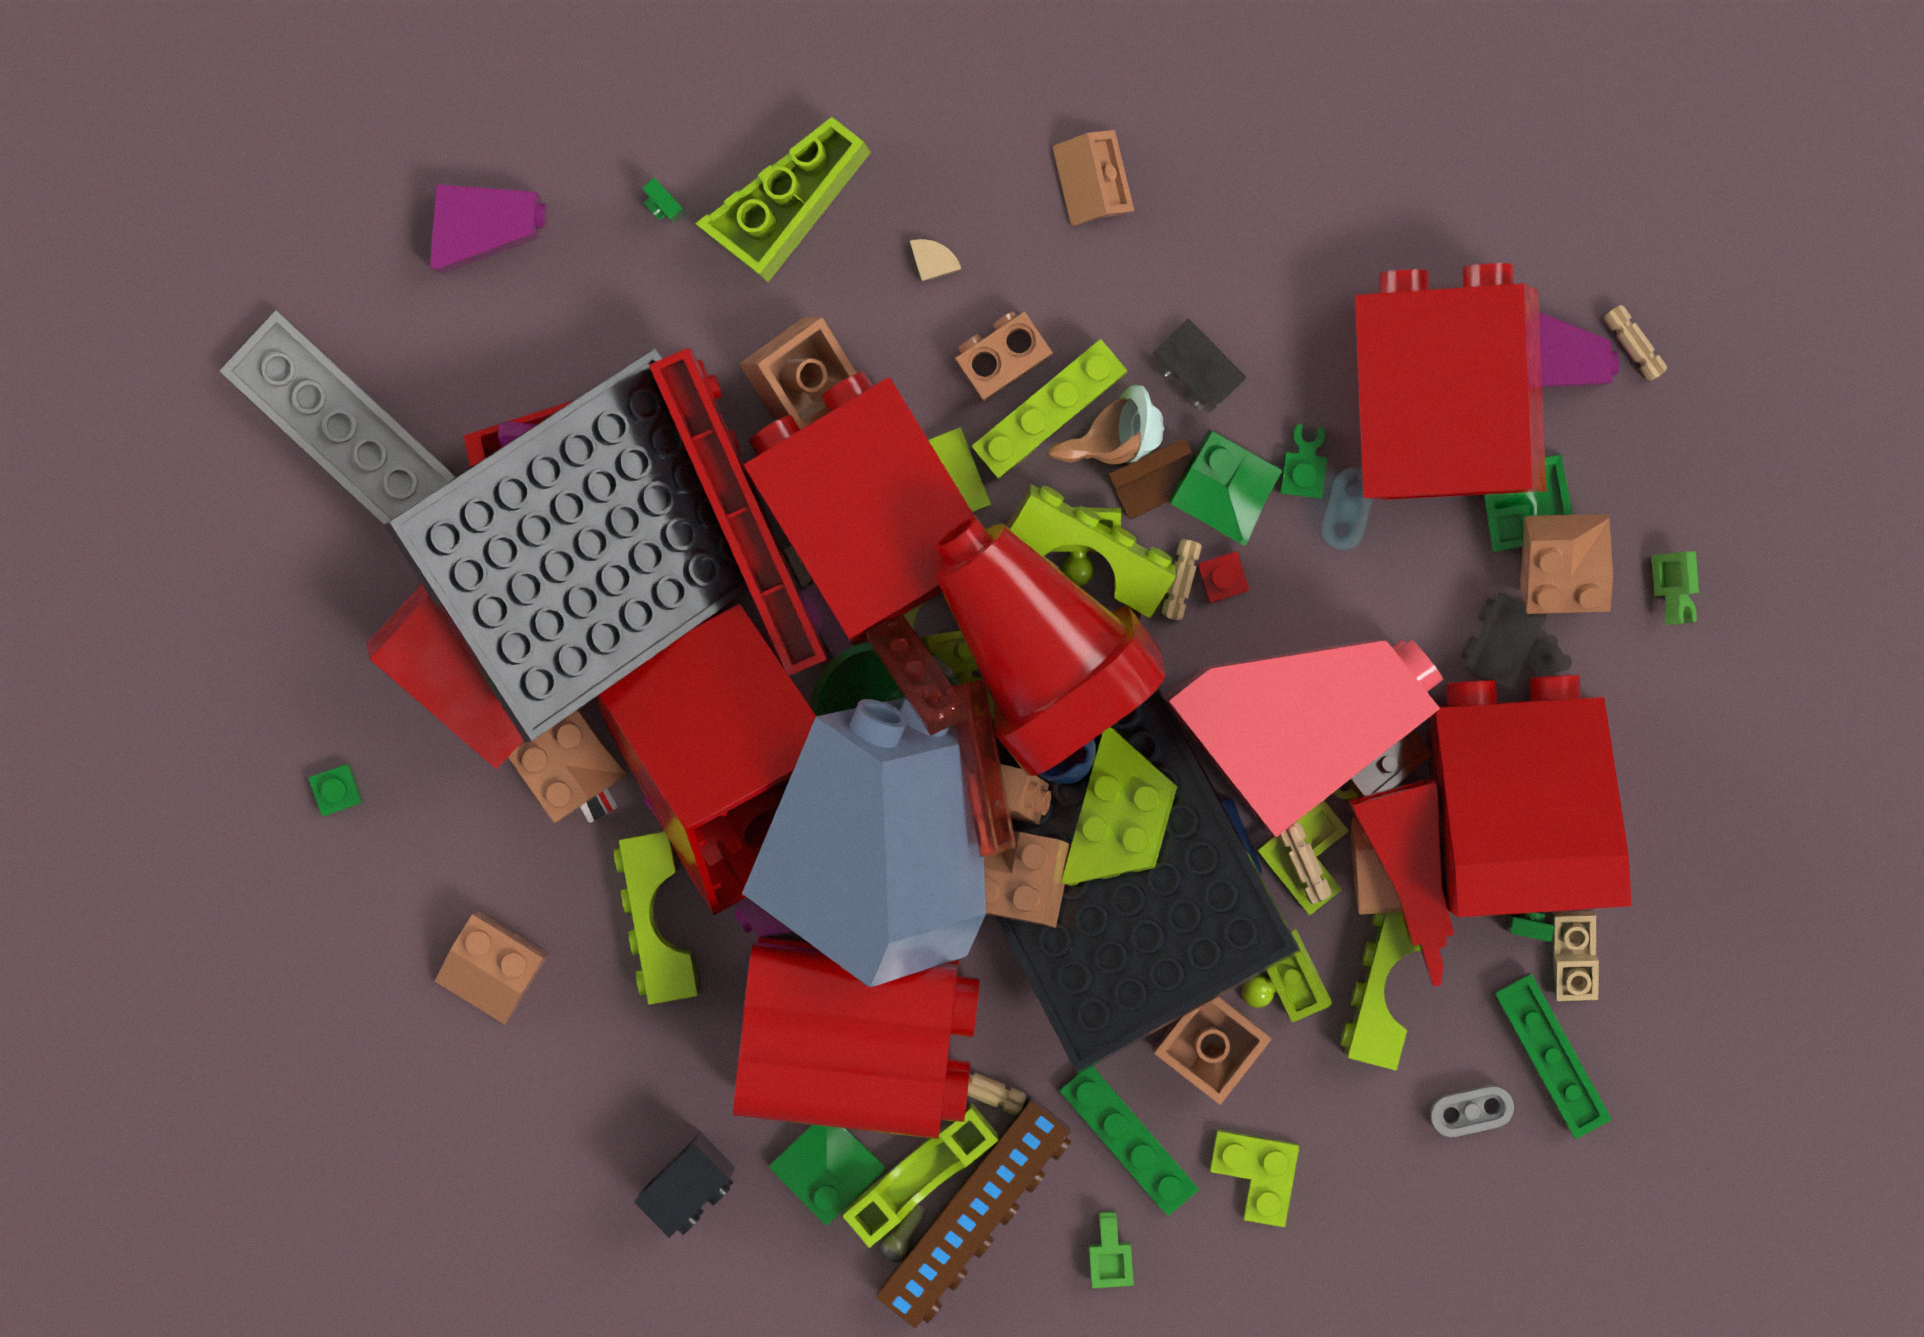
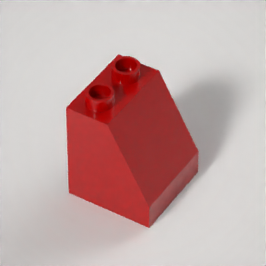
[596,604,817,915]
[1426,674,1632,917]

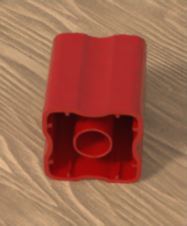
[733,936,980,1139]

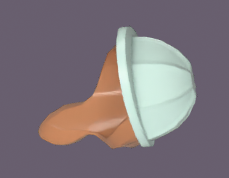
[1047,384,1165,464]

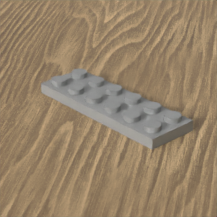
[220,310,456,524]

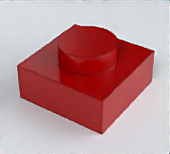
[1197,551,1250,603]

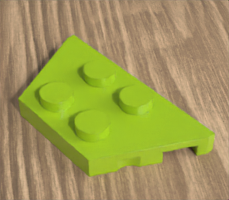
[1061,727,1177,886]

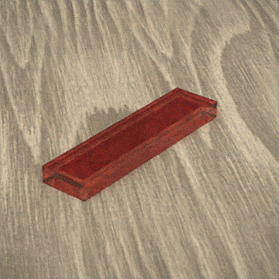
[865,614,970,736]
[948,679,1016,857]

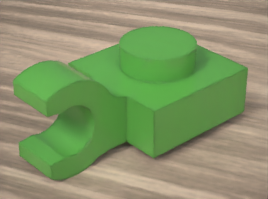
[1651,551,1699,625]
[1089,1211,1134,1289]

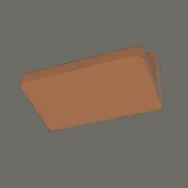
[1053,130,1134,226]

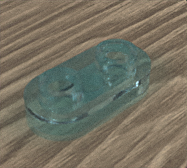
[1321,468,1373,550]

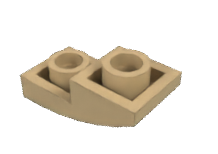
[1552,910,1599,1001]

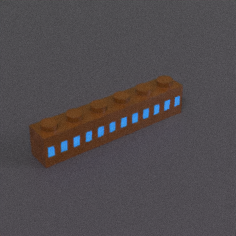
[876,1096,1071,1328]

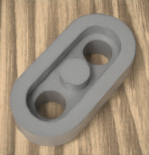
[1430,1085,1514,1137]

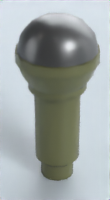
[880,1204,925,1263]

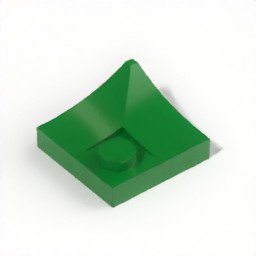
[1167,429,1283,546]
[1483,453,1573,552]
[769,1125,886,1226]

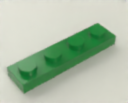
[1493,972,1612,1140]
[1059,1066,1199,1216]

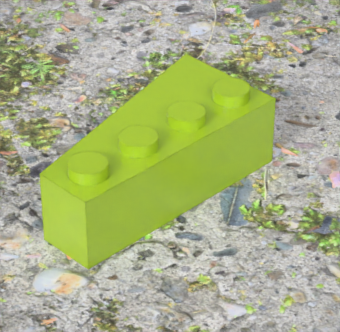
[695,117,871,282]

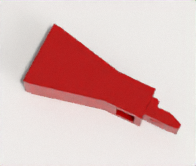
[1349,778,1455,987]

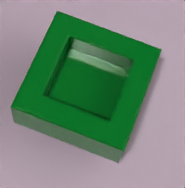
[642,177,685,224]
[309,763,364,817]
[1505,912,1555,942]

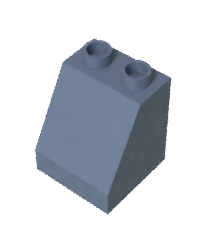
[742,689,986,987]

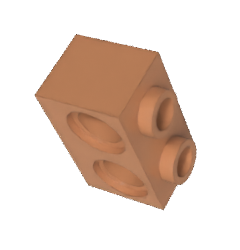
[955,311,1053,402]
[980,760,1051,825]

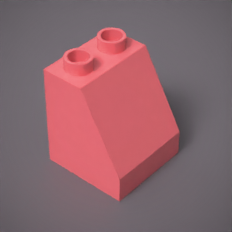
[1164,639,1443,837]

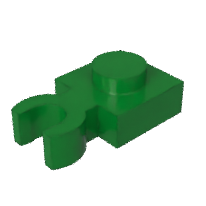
[1280,424,1328,499]

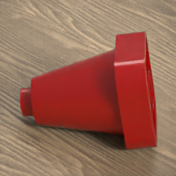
[935,516,1166,776]

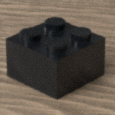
[634,1132,736,1238]

